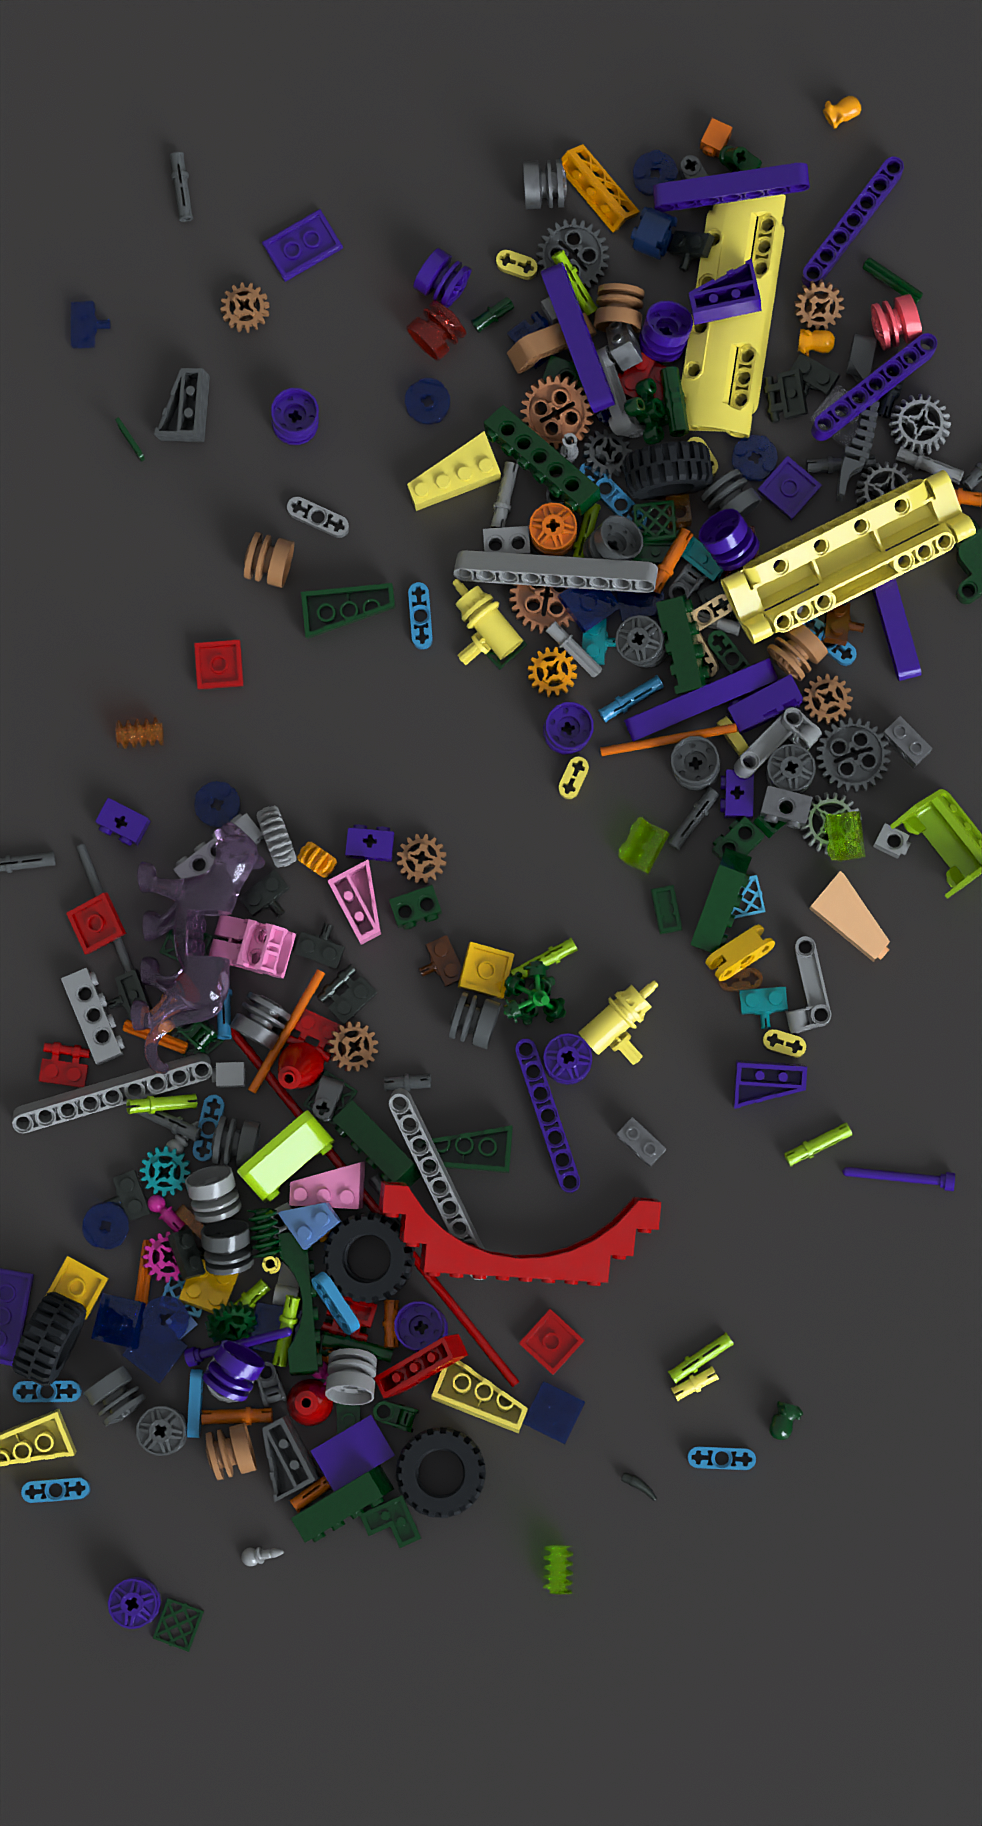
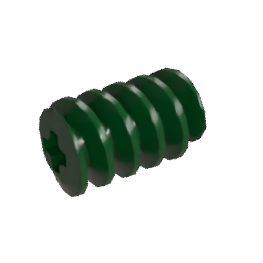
[247,1208,281,1258]

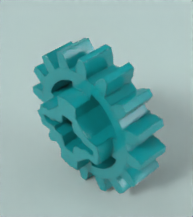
[140,1145,191,1197]

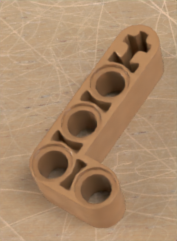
[507,313,597,374]

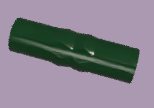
[660,366,689,437]

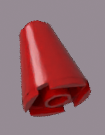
[278,1042,324,1089]
[287,1379,333,1426]

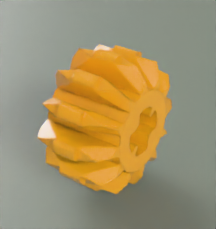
[297,842,337,878]

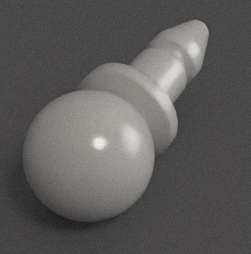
[166,1121,199,1155]
[241,1547,284,1566]

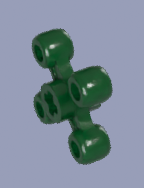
[624,378,668,445]

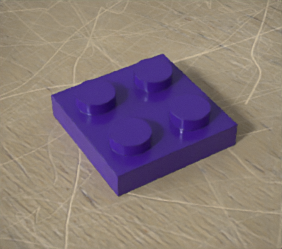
[757,456,822,520]

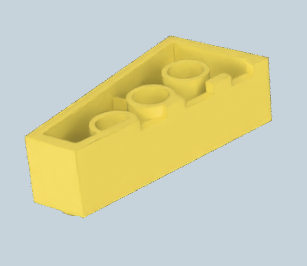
[407,431,501,511]
[431,1360,528,1434]
[0,1409,77,1466]

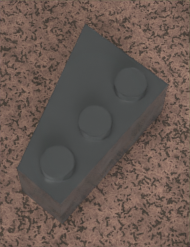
[154,368,210,442]
[262,1415,321,1502]

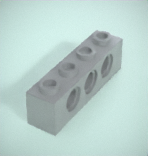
[174,813,264,894]
[61,968,125,1065]

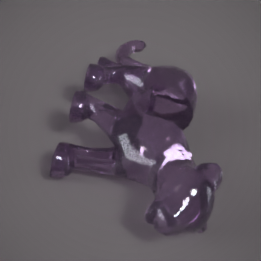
[131,822,265,1074]

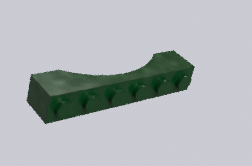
[278,1232,323,1376]

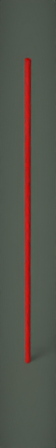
[179,966,520,1387]

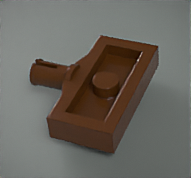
[823,603,864,646]
[419,935,462,987]

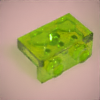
[824,811,866,862]
[618,817,670,874]

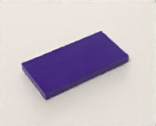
[0,1268,34,1366]

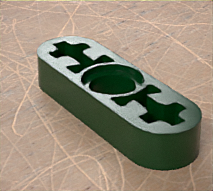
[707,630,751,674]

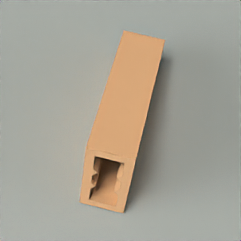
[809,871,890,962]

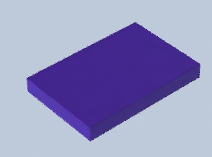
[262,209,343,282]
[310,1415,395,1492]

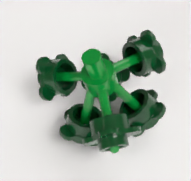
[503,960,566,1025]

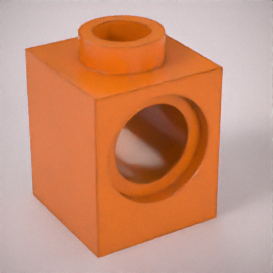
[700,118,733,157]

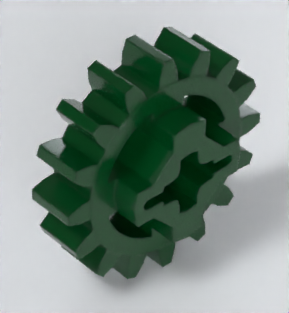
[205,1301,257,1344]

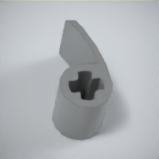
[273,1262,300,1307]

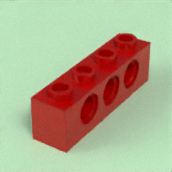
[374,1334,468,1399]

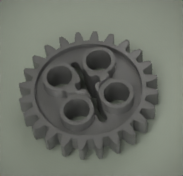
[536,219,610,290]
[816,718,891,793]

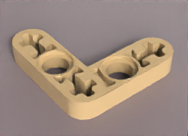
[691,594,732,677]

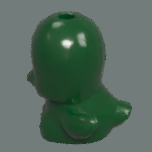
[769,1401,803,1440]

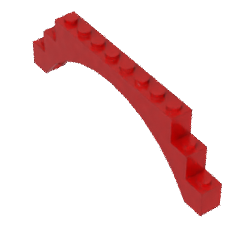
[379,1181,661,1286]

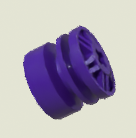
[413,248,472,309]
[638,301,693,362]
[271,388,319,445]
[698,509,760,571]
[543,702,594,755]
[543,1033,592,1085]
[394,1301,448,1352]
[202,1340,265,1402]
[108,1577,161,1629]

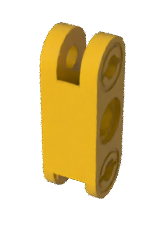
[705,924,775,981]

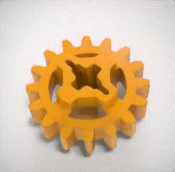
[528,647,577,697]

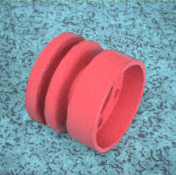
[871,294,922,351]

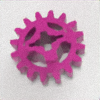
[142,1232,181,1283]

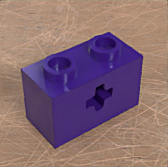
[720,769,754,819]
[95,798,151,846]
[345,824,395,862]

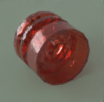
[406,300,467,361]

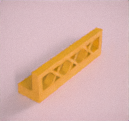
[561,144,640,233]

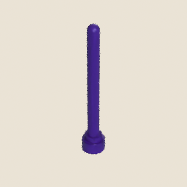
[842,1167,955,1191]
[184,1327,292,1367]

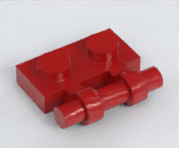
[286,1009,345,1062]
[39,1042,91,1088]
[321,1295,378,1342]

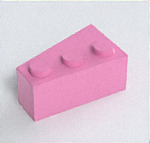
[328,860,381,945]
[289,1161,365,1209]

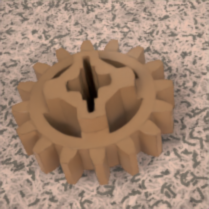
[794,280,844,330]
[220,282,270,333]
[802,674,853,725]
[397,834,447,884]
[327,1022,378,1071]

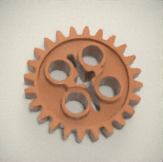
[520,374,595,450]
[509,584,583,634]

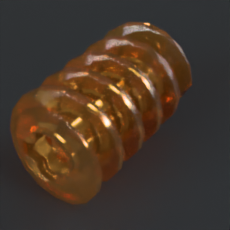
[116,717,164,749]

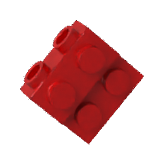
[618,352,666,402]

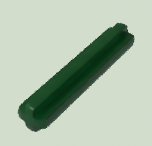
[862,258,923,304]

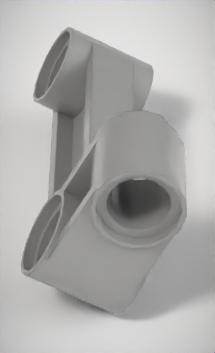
[597,345,646,438]
[734,707,822,779]
[785,936,831,1034]

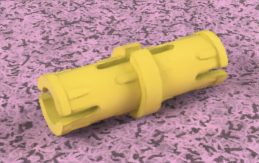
[262,1255,281,1274]
[671,1366,719,1401]

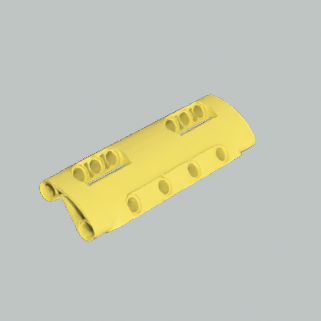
[681,194,786,438]
[721,470,976,644]

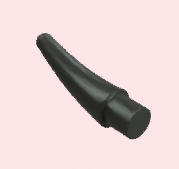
[621,1472,657,1501]

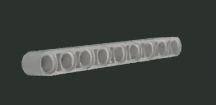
[453,550,658,593]
[12,1053,212,1133]
[389,1088,484,1280]

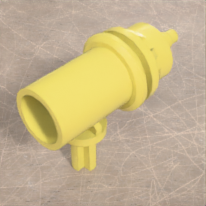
[453,579,523,665]
[578,980,658,1065]

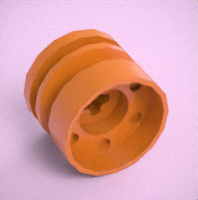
[529,502,577,556]

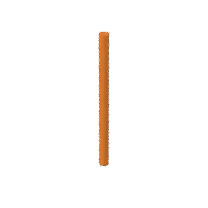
[600,723,737,756]
[248,969,325,1094]

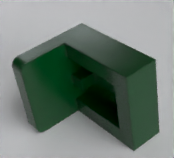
[753,803,792,838]

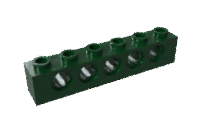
[484,405,601,516]

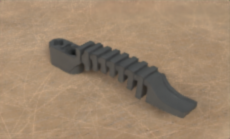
[836,333,880,502]

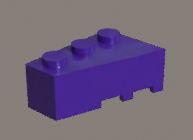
[689,258,762,325]
[726,674,803,735]
[733,1060,807,1109]

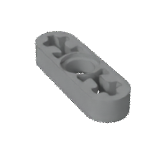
[287,497,349,538]

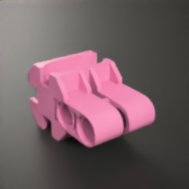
[207,914,296,978]

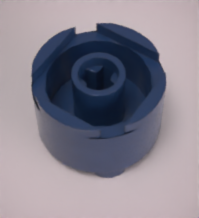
[631,207,677,260]

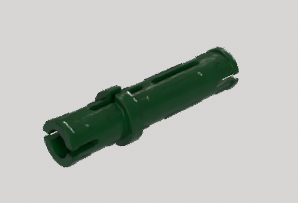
[321,1331,393,1363]

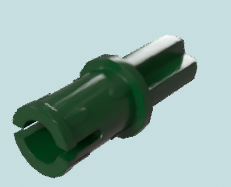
[471,297,514,333]

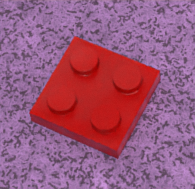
[194,640,244,690]
[66,892,126,954]
[519,1309,585,1375]

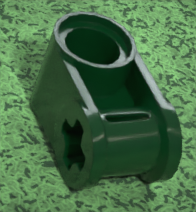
[719,146,762,172]
[174,1012,217,1053]
[373,1401,419,1433]

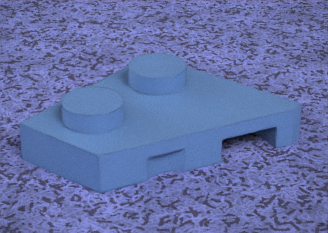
[278,1203,342,1250]

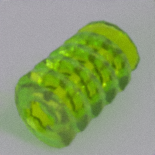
[543,1545,573,1594]

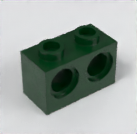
[712,817,765,861]
[389,885,442,930]

